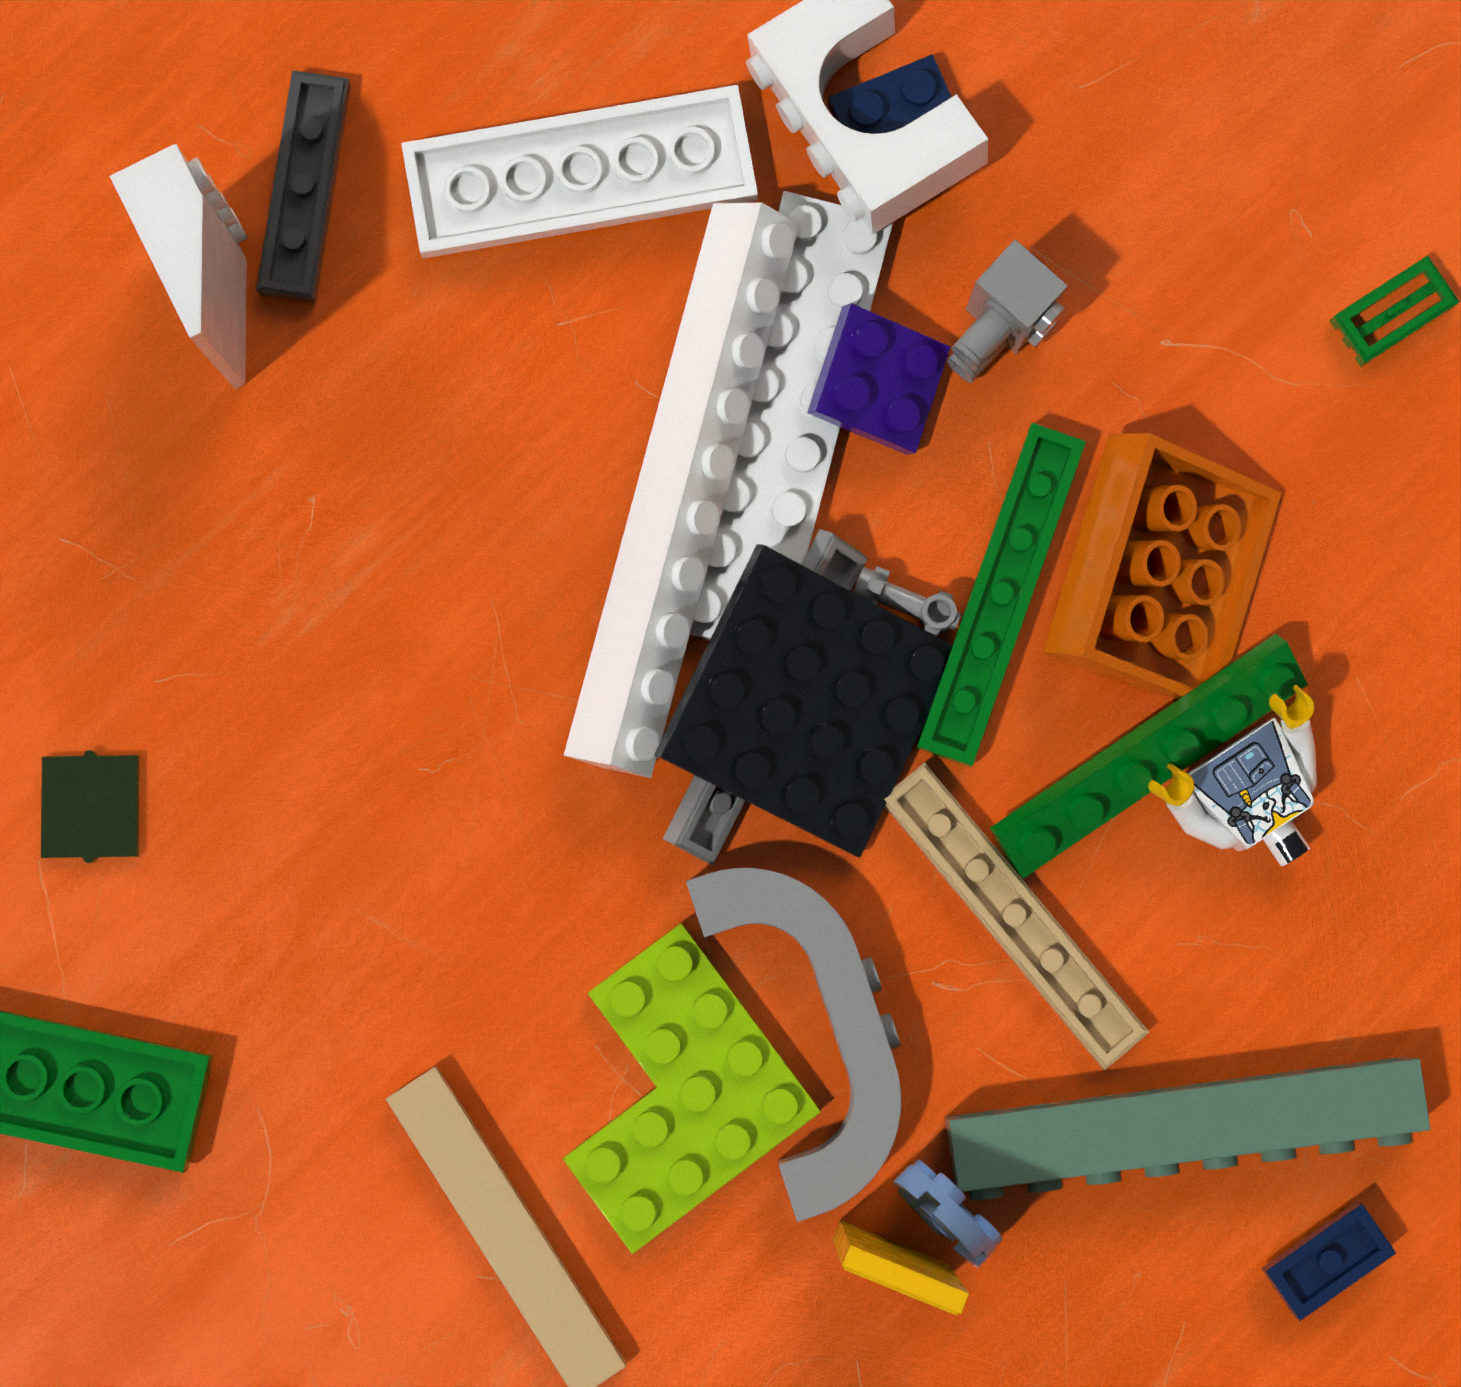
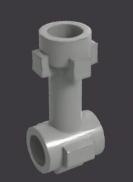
[853,566,961,637]

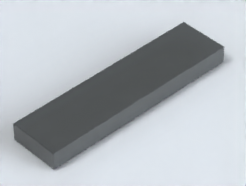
[256,70,351,303]

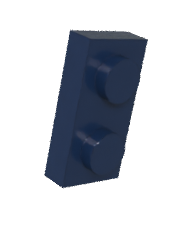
[828,54,952,134]
[1261,1201,1396,1321]

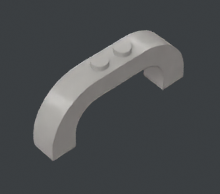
[686,868,901,1222]

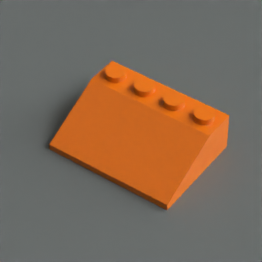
[1043,433,1282,699]

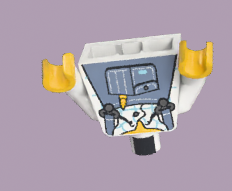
[1148,685,1317,867]

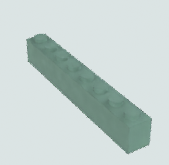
[945,1056,1431,1200]

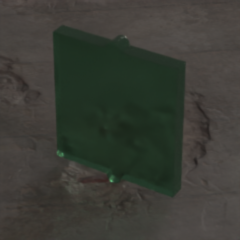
[41,750,140,863]

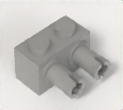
[947,239,1068,383]

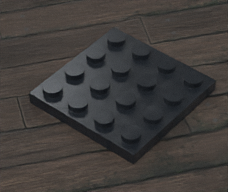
[654,544,952,858]

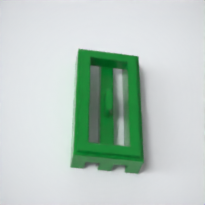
[1329,255,1460,367]

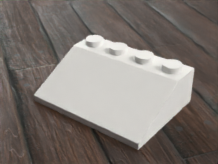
[110,144,247,389]

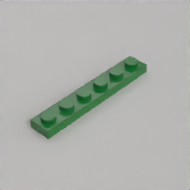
[916,423,1086,768]
[990,634,1308,879]

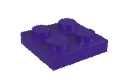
[807,303,950,455]

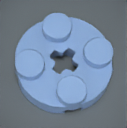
[893,1159,1003,1268]

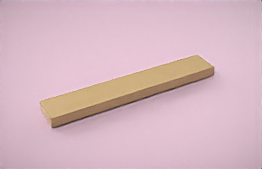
[884,762,1150,1070]
[386,1066,627,1387]

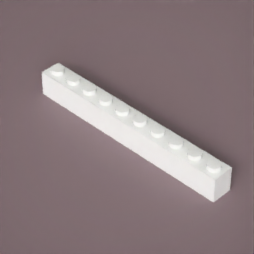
[564,202,799,778]

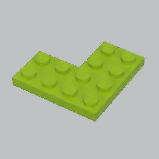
[562,923,821,1254]

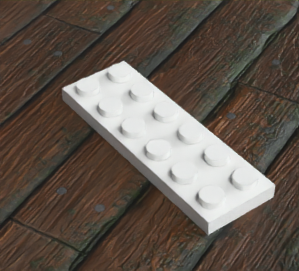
[401,85,758,259]

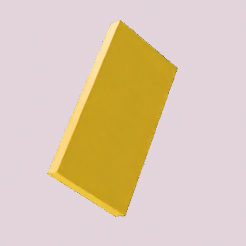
[832,1220,969,1316]

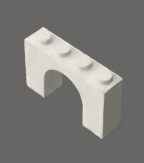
[746,0,988,235]

